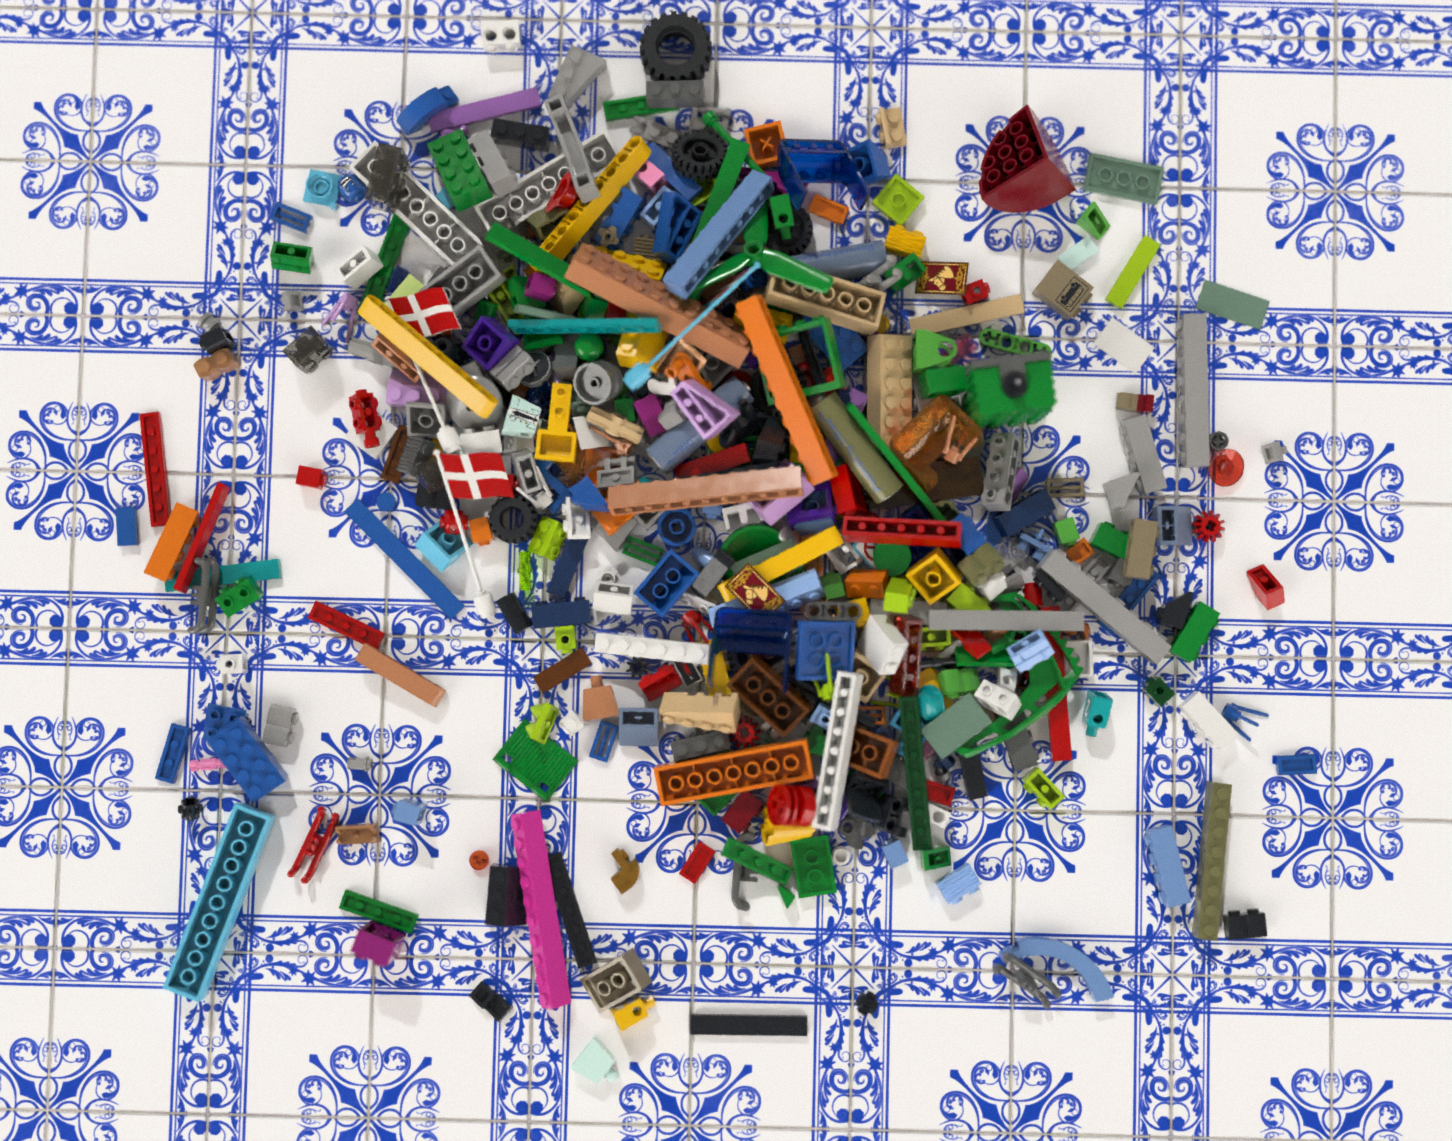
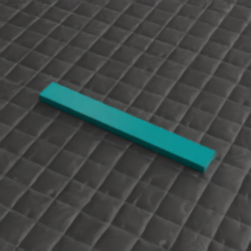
[507,318,662,334]

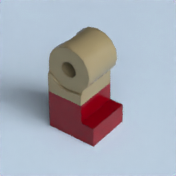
[1115,392,1154,415]

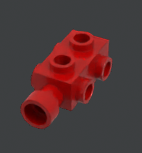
[348,389,382,449]

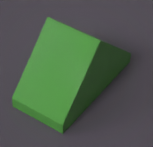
[1076,202,1110,240]

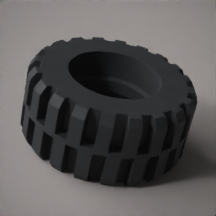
[640,11,712,81]

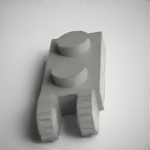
[629,116,684,150]

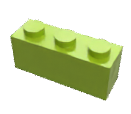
[883,574,918,614]

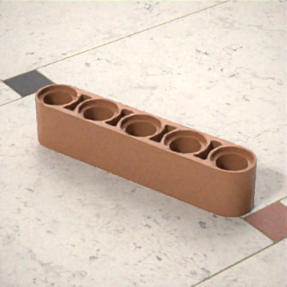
[355,643,446,708]

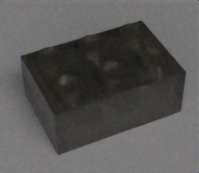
[365,142,410,214]

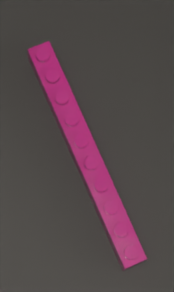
[511,810,571,1009]

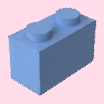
[391,798,427,826]

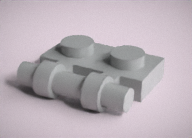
[597,455,637,491]

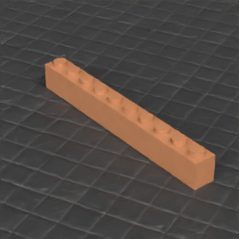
[608,465,804,516]

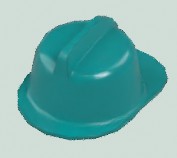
[916,684,945,725]

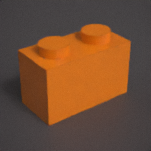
[845,569,889,599]

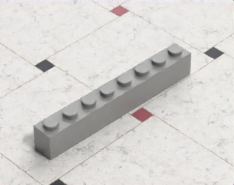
[1176,314,1210,468]
[1036,548,1172,665]

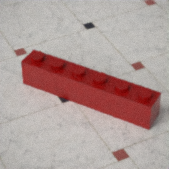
[842,516,963,548]

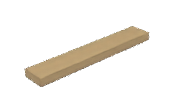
[908,294,1025,336]

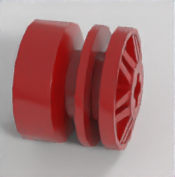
[767,784,816,827]

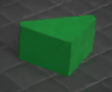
[920,846,951,871]

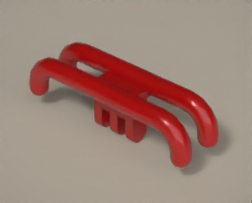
[287,806,340,884]

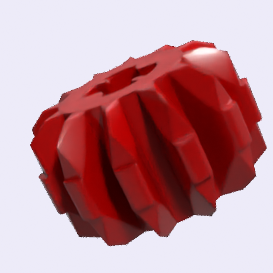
[1192,510,1225,543]
[728,716,761,748]

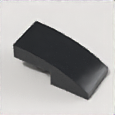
[469,981,513,1022]

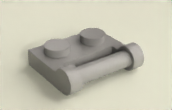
[688,105,732,142]

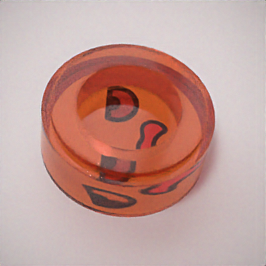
[469,850,489,870]

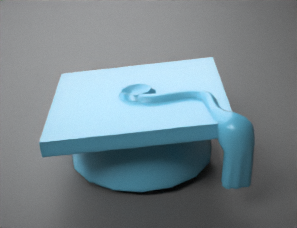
[303,169,342,210]

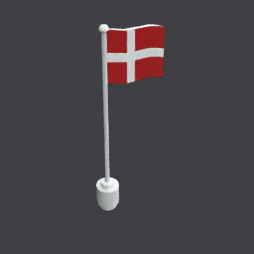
[384,287,462,454]
[433,450,514,618]

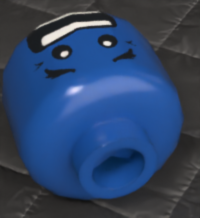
[338,173,366,203]

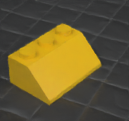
[616,312,669,372]

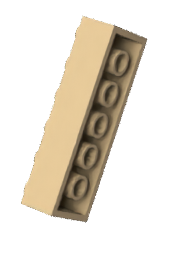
[763,274,886,336]
[867,334,912,453]

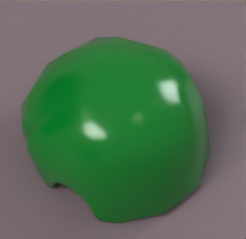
[574,333,604,361]

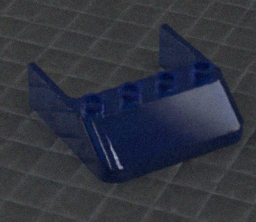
[777,139,871,210]
[707,607,793,693]

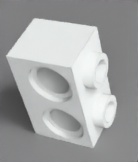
[480,20,522,53]
[974,679,1022,721]

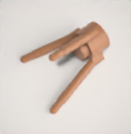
[942,415,978,464]
[589,425,635,456]

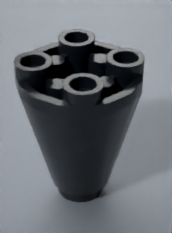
[433,335,468,367]

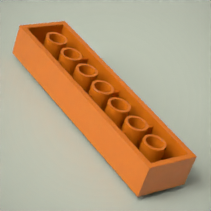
[653,737,815,806]

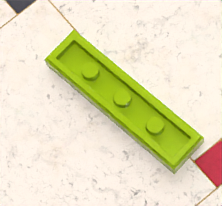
[1105,235,1161,310]

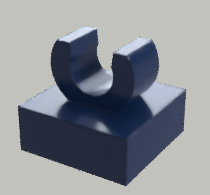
[932,753,956,770]

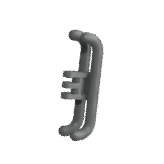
[187,557,220,634]
[731,831,758,911]
[992,952,1062,1009]

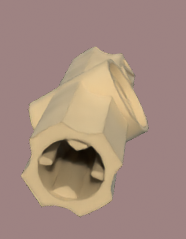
[586,405,645,444]

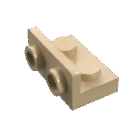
[875,107,907,150]

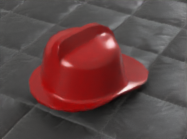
[545,172,579,213]

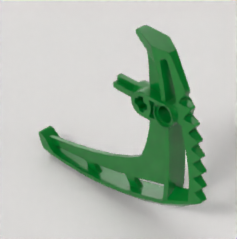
[955,592,1083,758]

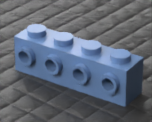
[1144,824,1191,908]

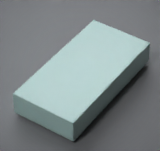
[1057,235,1100,270]

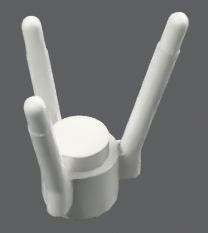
[516,466,554,510]

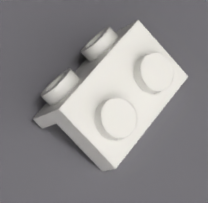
[562,497,591,539]

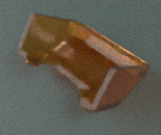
[889,395,984,492]

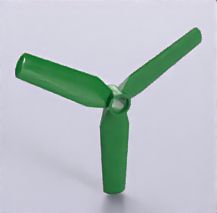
[676,199,833,298]

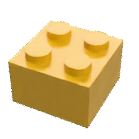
[906,547,963,605]

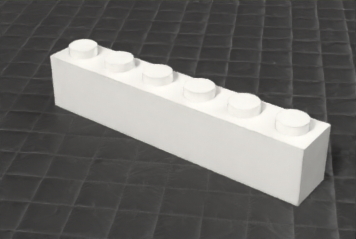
[594,632,714,665]

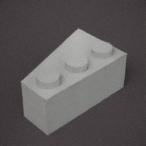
[467,129,519,198]

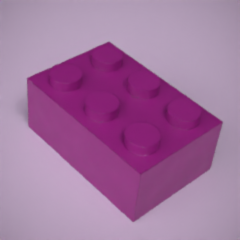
[350,921,407,967]

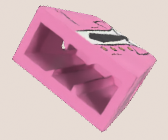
[633,159,670,197]

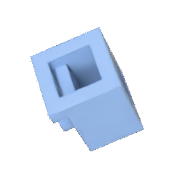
[809,702,831,731]

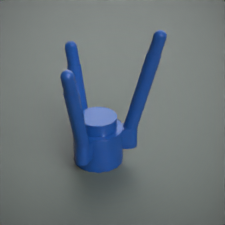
[1221,703,1269,742]

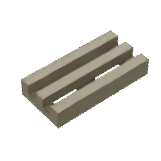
[1045,477,1085,498]

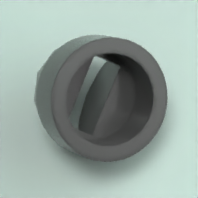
[935,766,951,783]

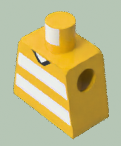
[610,995,656,1031]

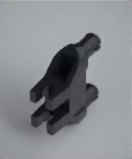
[719,398,768,450]

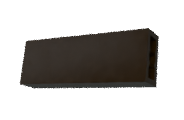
[862,456,984,511]

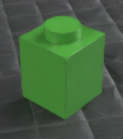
[1051,517,1080,547]
[821,571,845,600]

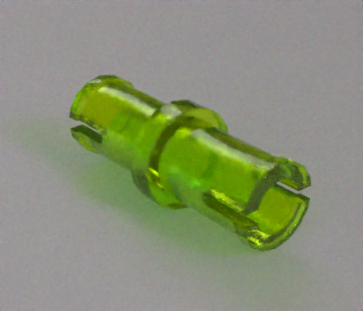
[517,551,533,591]

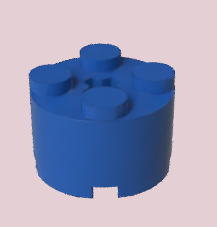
[657,509,696,547]

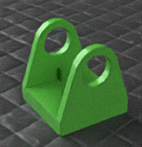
[912,329,957,375]

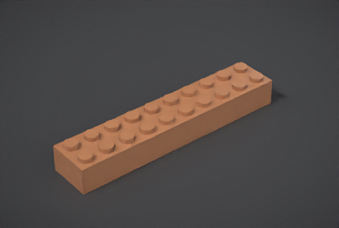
[564,243,752,369]

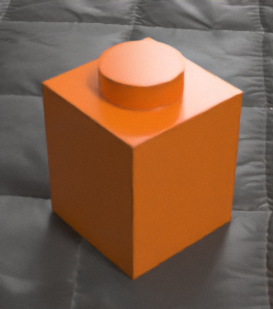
[468,516,494,547]

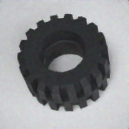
[488,494,538,544]

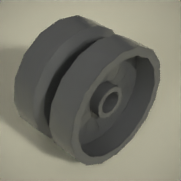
[573,358,623,405]

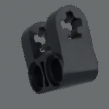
[873,793,909,838]

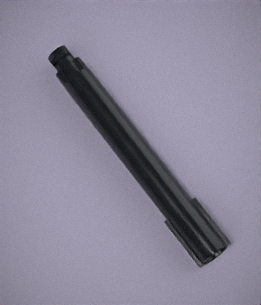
[783,668,877,731]

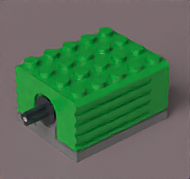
[960,351,1057,432]

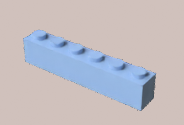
[707,568,826,637]

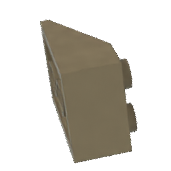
[580,948,653,1013]

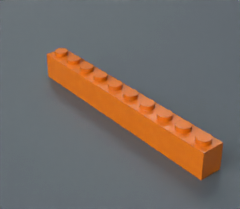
[735,295,838,486]

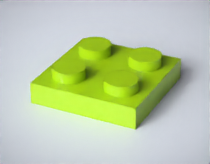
[871,173,925,225]

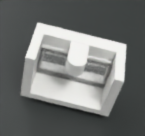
[722,502,764,532]
[825,527,863,575]

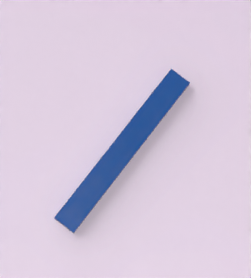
[344,498,466,620]

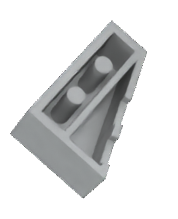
[548,45,607,108]

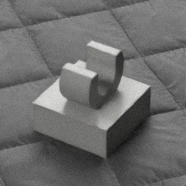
[280,290,304,312]
[1261,441,1288,464]

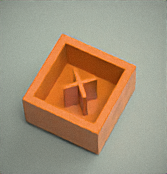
[743,120,790,170]

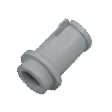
[347,756,373,772]

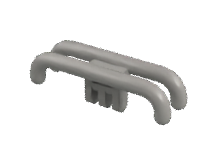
[856,255,903,292]

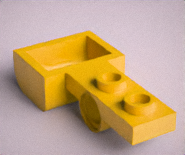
[535,383,578,463]

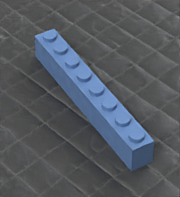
[663,170,775,299]

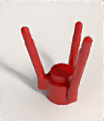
[681,609,717,644]

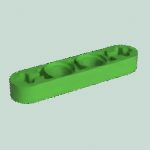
[978,328,1052,355]

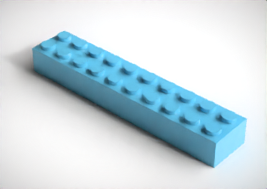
[162,802,277,1002]

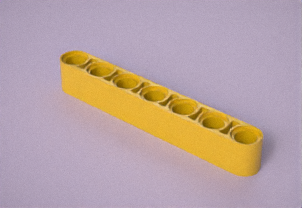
[716,525,844,603]

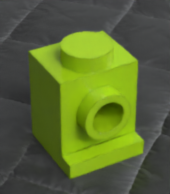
[554,625,577,654]

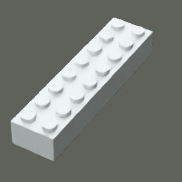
[474,129,619,233]
[349,140,488,266]

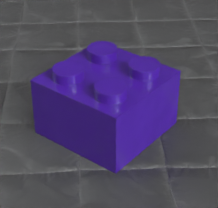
[461,316,520,371]

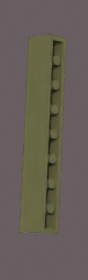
[1192,781,1232,941]

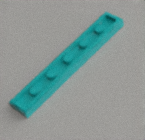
[165,559,282,592]

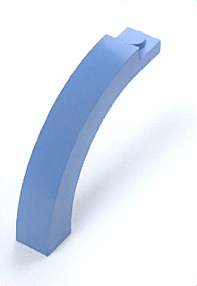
[999,936,1114,1003]

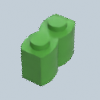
[937,668,980,700]

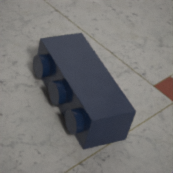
[991,488,1056,538]
[531,597,592,629]

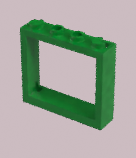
[757,315,847,406]

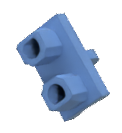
[1015,528,1053,562]

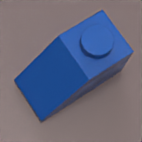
[569,476,610,513]

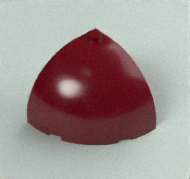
[979,104,1076,213]

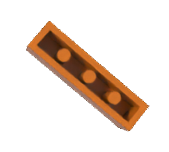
[143,502,201,583]

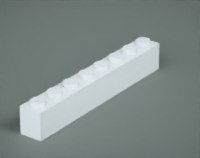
[812,671,864,831]

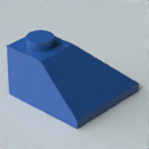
[840,139,891,189]

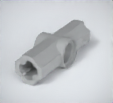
[348,337,398,369]

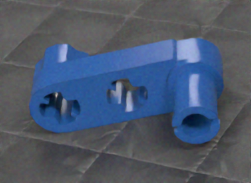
[535,459,572,515]

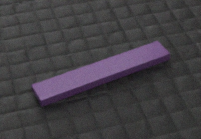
[428,87,542,134]

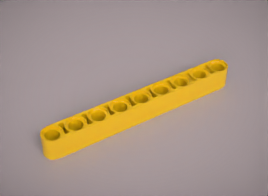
[529,135,651,276]
[358,295,499,419]

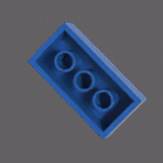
[793,315,867,373]
[206,714,288,803]

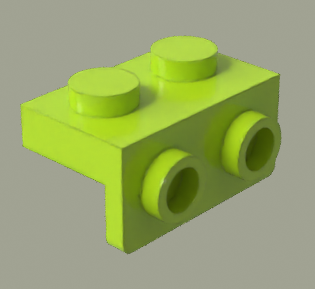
[527,515,567,561]

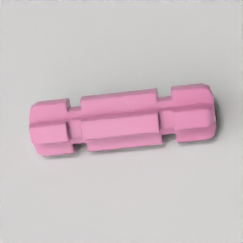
[189,758,226,772]

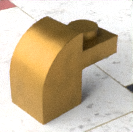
[610,847,640,894]

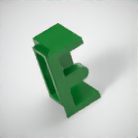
[883,252,926,296]

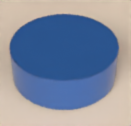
[376,492,397,512]

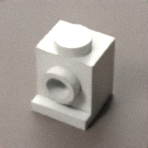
[216,654,248,674]
[559,710,586,737]

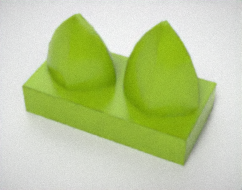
[525,702,560,745]

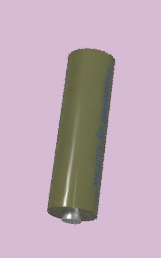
[811,391,903,504]

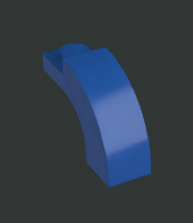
[396,85,459,136]

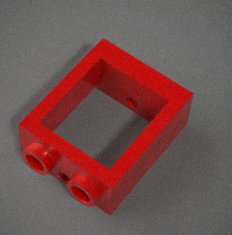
[830,464,869,517]

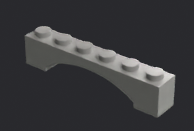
[544,94,601,204]

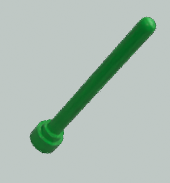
[702,110,766,174]

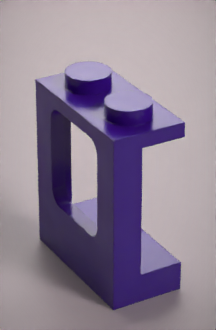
[786,480,838,531]

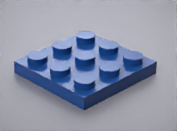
[795,620,856,680]

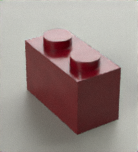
[721,791,764,834]

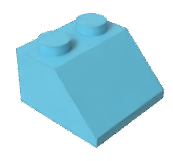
[414,521,473,572]

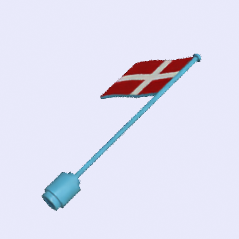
[622,262,760,391]

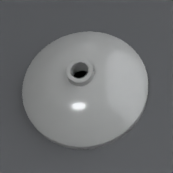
[446,374,503,431]

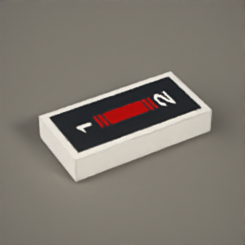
[672,661,703,689]

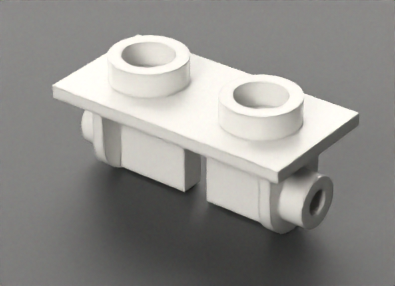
[678,586,718,614]

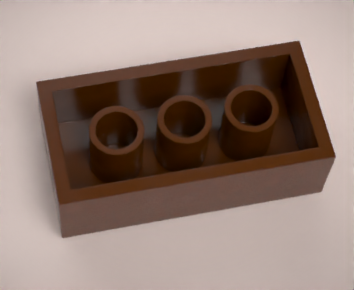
[726,653,812,738]

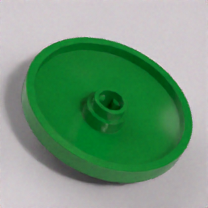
[721,523,783,585]

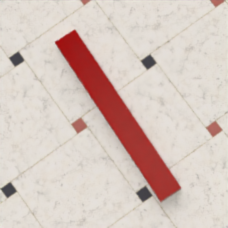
[1039,606,1072,762]

